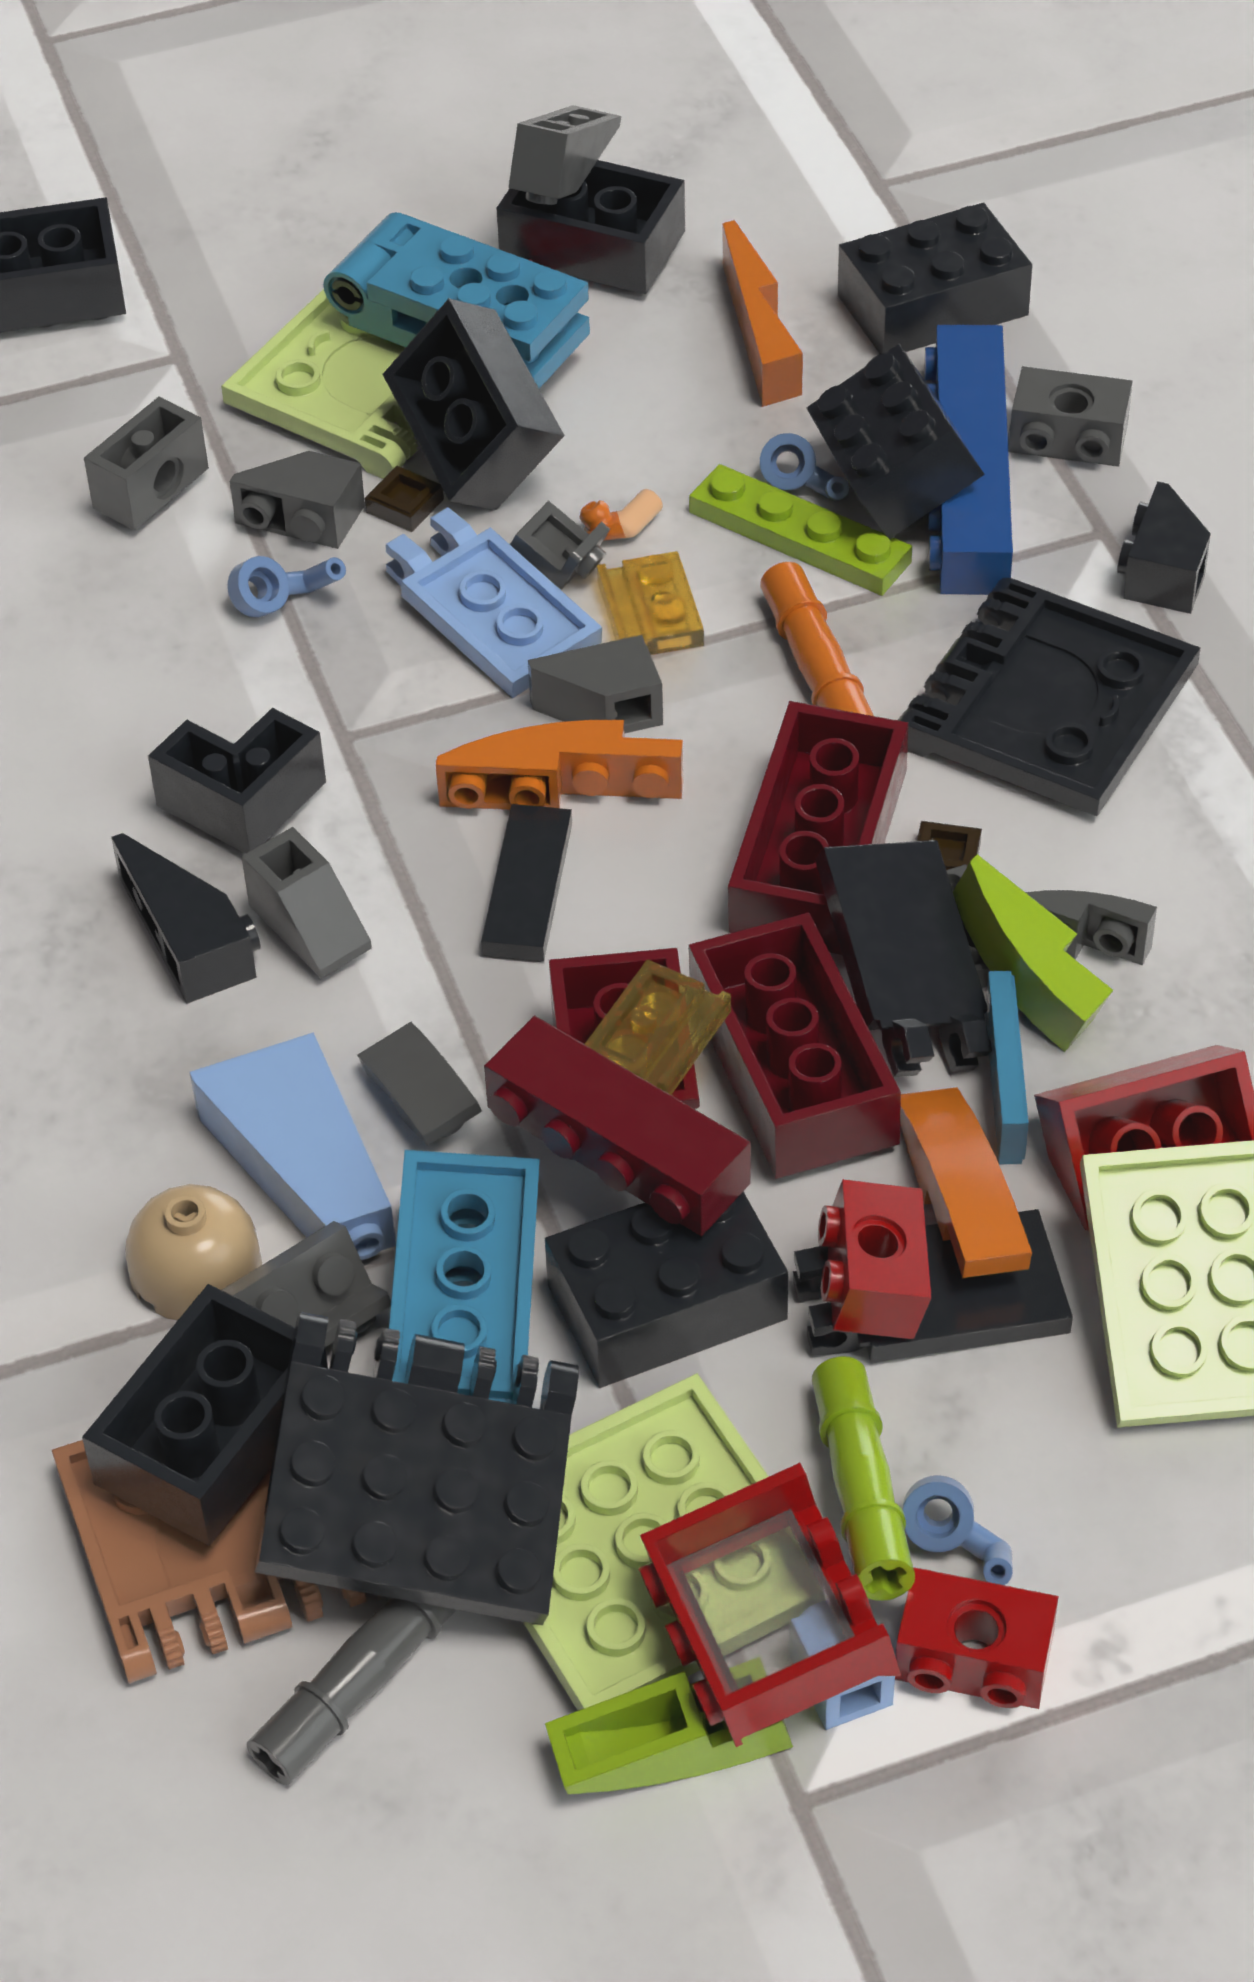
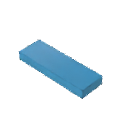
[985,971,1029,1165]

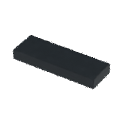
[481,804,572,961]

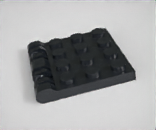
[898,577,1201,816]
[255,1311,579,1625]

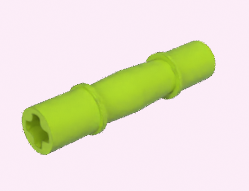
[812,1356,915,1601]

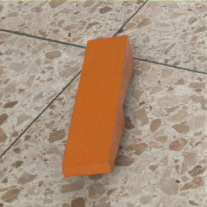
[722,220,803,407]

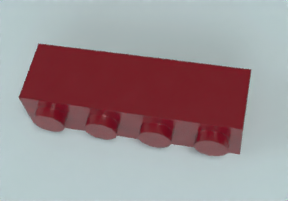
[484,1015,751,1237]

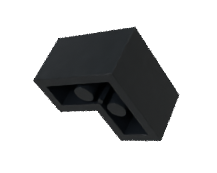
[148,707,326,854]

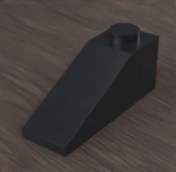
[111,833,261,1004]

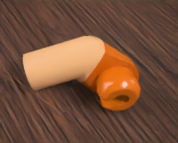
[579,489,663,541]

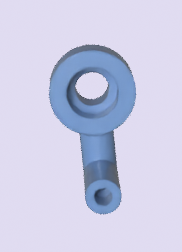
[760,433,849,501]
[227,556,346,618]
[902,1475,1013,1585]

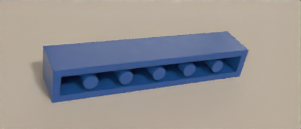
[924,325,1013,595]

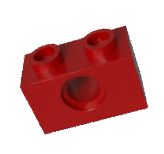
[818,1179,931,1339]
[895,1567,1059,1709]

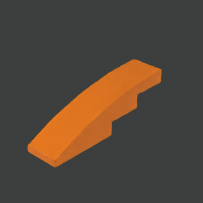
[900,1087,1032,1278]

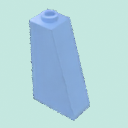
[190,1032,396,1260]

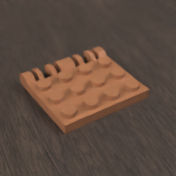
[52,1440,383,1684]

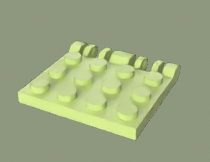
[221,289,418,479]

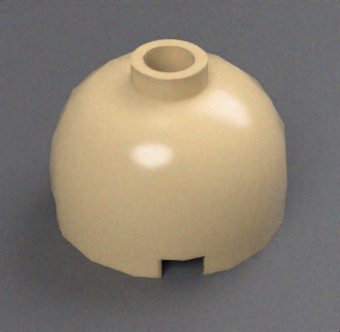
[125,1184,262,1320]

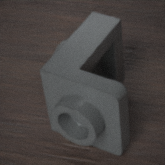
[510,500,610,590]

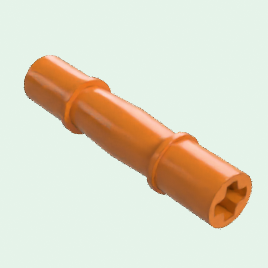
[760,562,874,716]

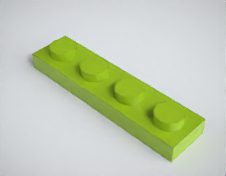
[689,463,913,596]

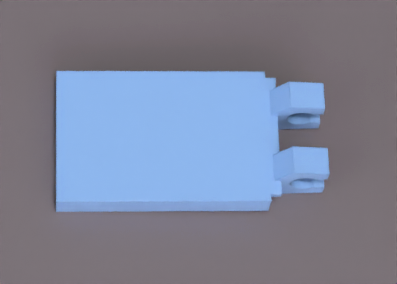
[386,507,602,698]

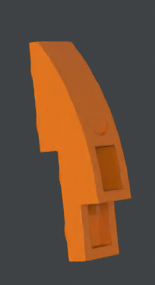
[436,720,683,810]

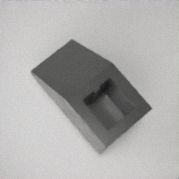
[229,451,365,549]
[528,635,663,733]
[241,827,372,979]

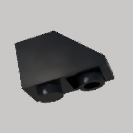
[1117,481,1211,614]

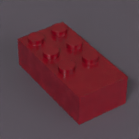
[728,701,909,955]
[688,912,901,1179]

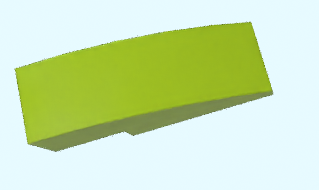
[953,854,1113,1052]
[545,1658,793,1794]

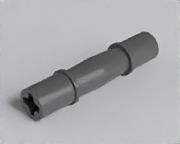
[246,1597,456,1785]

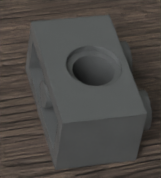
[1009,366,1133,467]
[84,396,209,531]

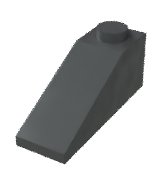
[508,105,621,205]

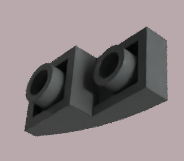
[1025,890,1157,965]
[357,1022,482,1146]

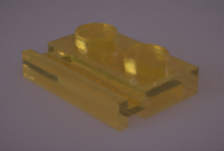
[597,551,704,655]
[585,959,731,1095]

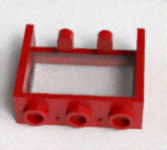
[638,1463,901,1747]

